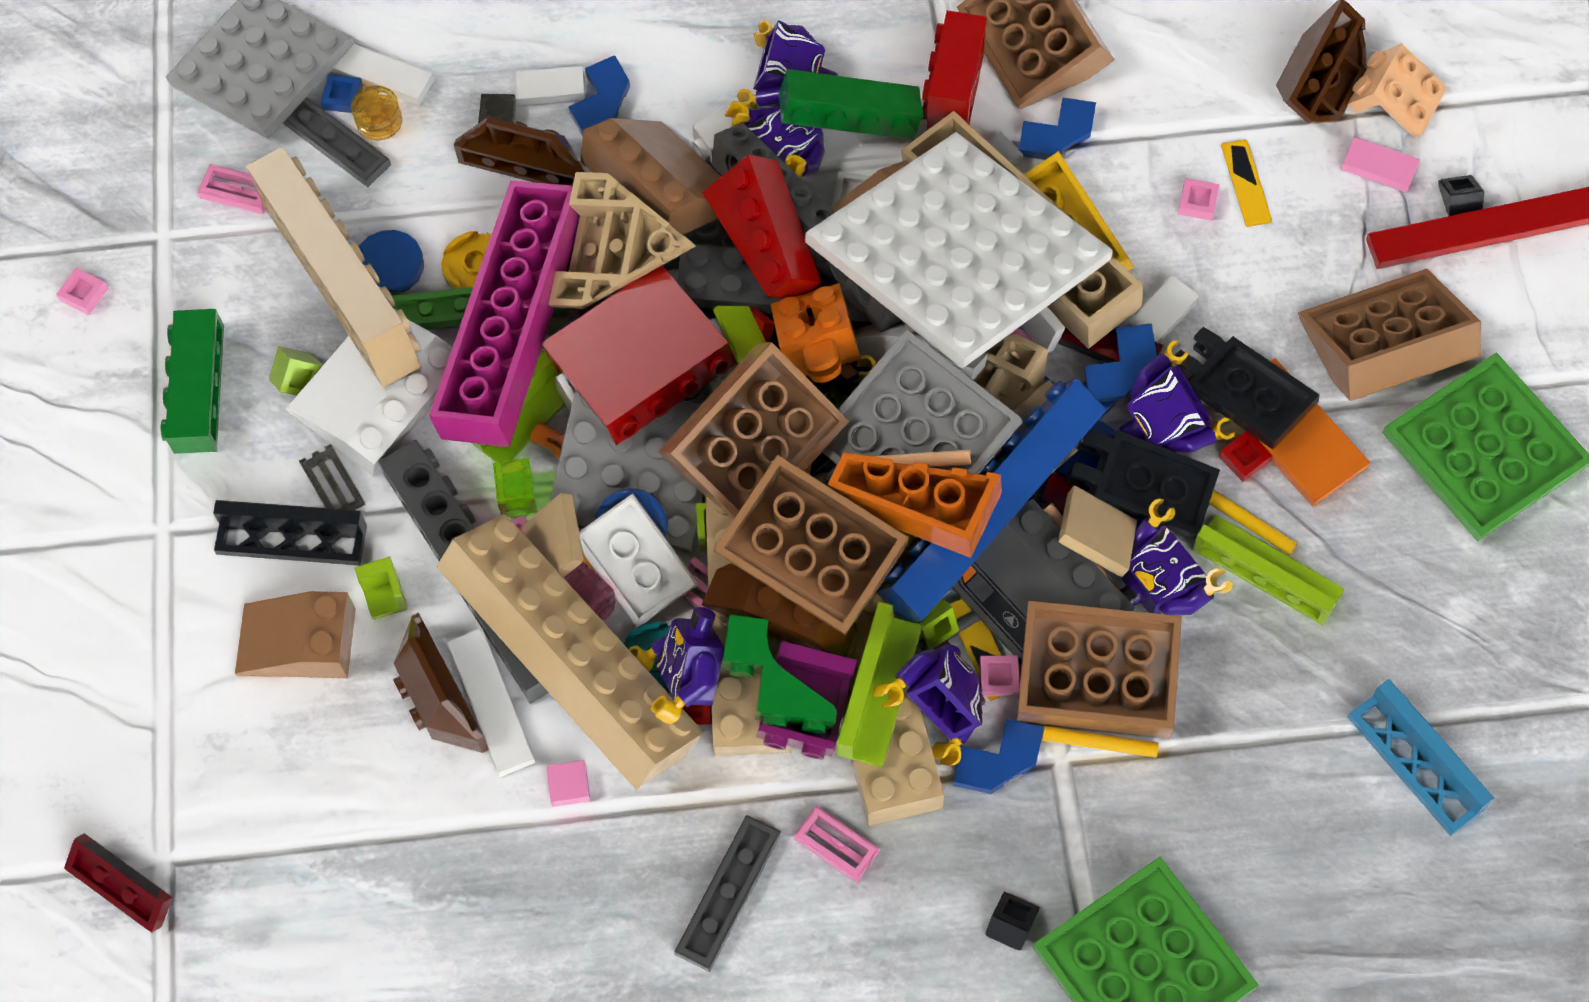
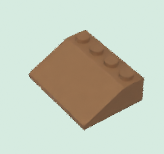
[957,0,1115,109]
[580,118,721,235]
[1298,269,1481,401]
[658,342,849,519]
[714,455,908,635]
[1016,601,1182,739]

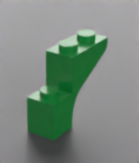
[722,615,837,734]

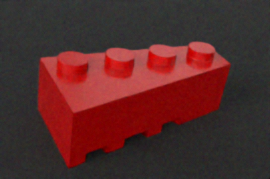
[702,154,822,299]

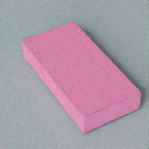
[1341,137,1420,193]

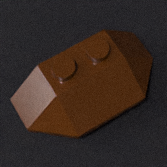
[1276,0,1366,124]
[454,117,585,186]
[701,563,858,657]
[393,612,489,753]

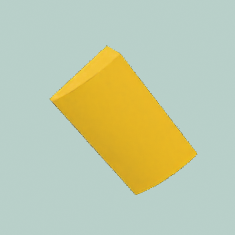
[1024,151,1135,271]

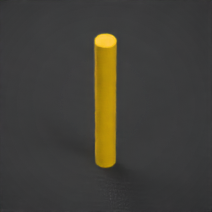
[1209,490,1298,555]
[1042,726,1159,758]

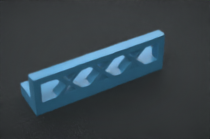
[1347,679,1494,836]

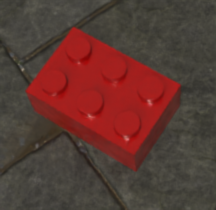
[922,10,987,131]

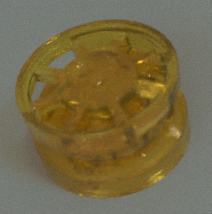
[351,86,403,141]

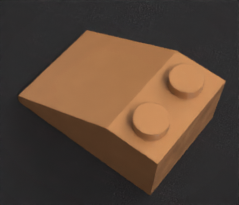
[235,591,356,678]

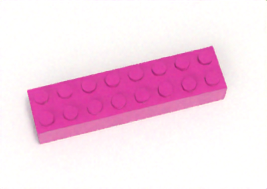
[429,180,580,447]

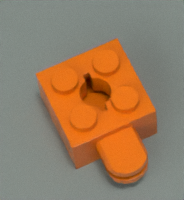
[770,283,861,383]

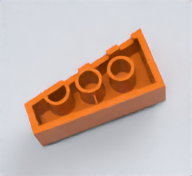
[827,452,1002,558]

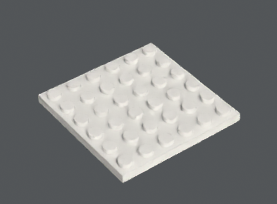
[805,132,1113,369]

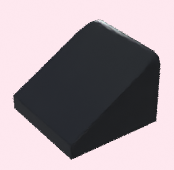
[1438,175,1484,216]
[986,891,1040,950]

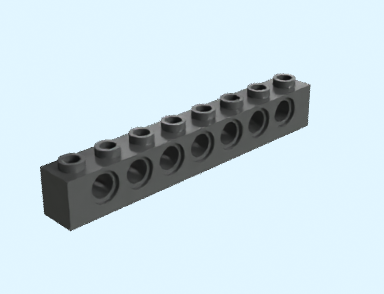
[712,122,903,332]
[378,440,549,704]

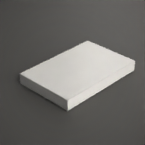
[579,493,699,627]

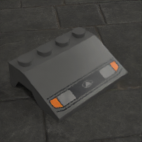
[952,498,1136,664]

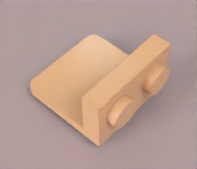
[1347,43,1446,137]

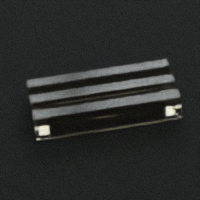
[299,444,366,510]

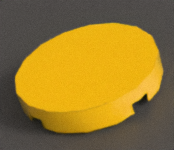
[441,231,492,289]

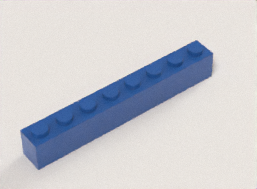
[877,378,1107,622]

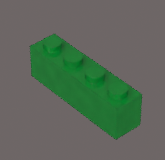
[779,69,923,140]
[160,309,224,454]

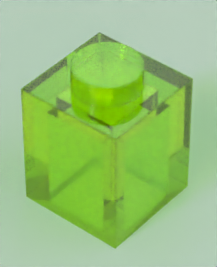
[493,458,538,519]

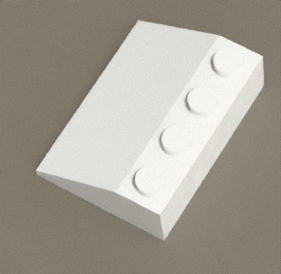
[286,320,452,476]

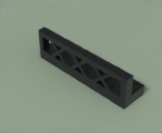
[213,500,367,566]

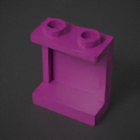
[756,641,857,760]

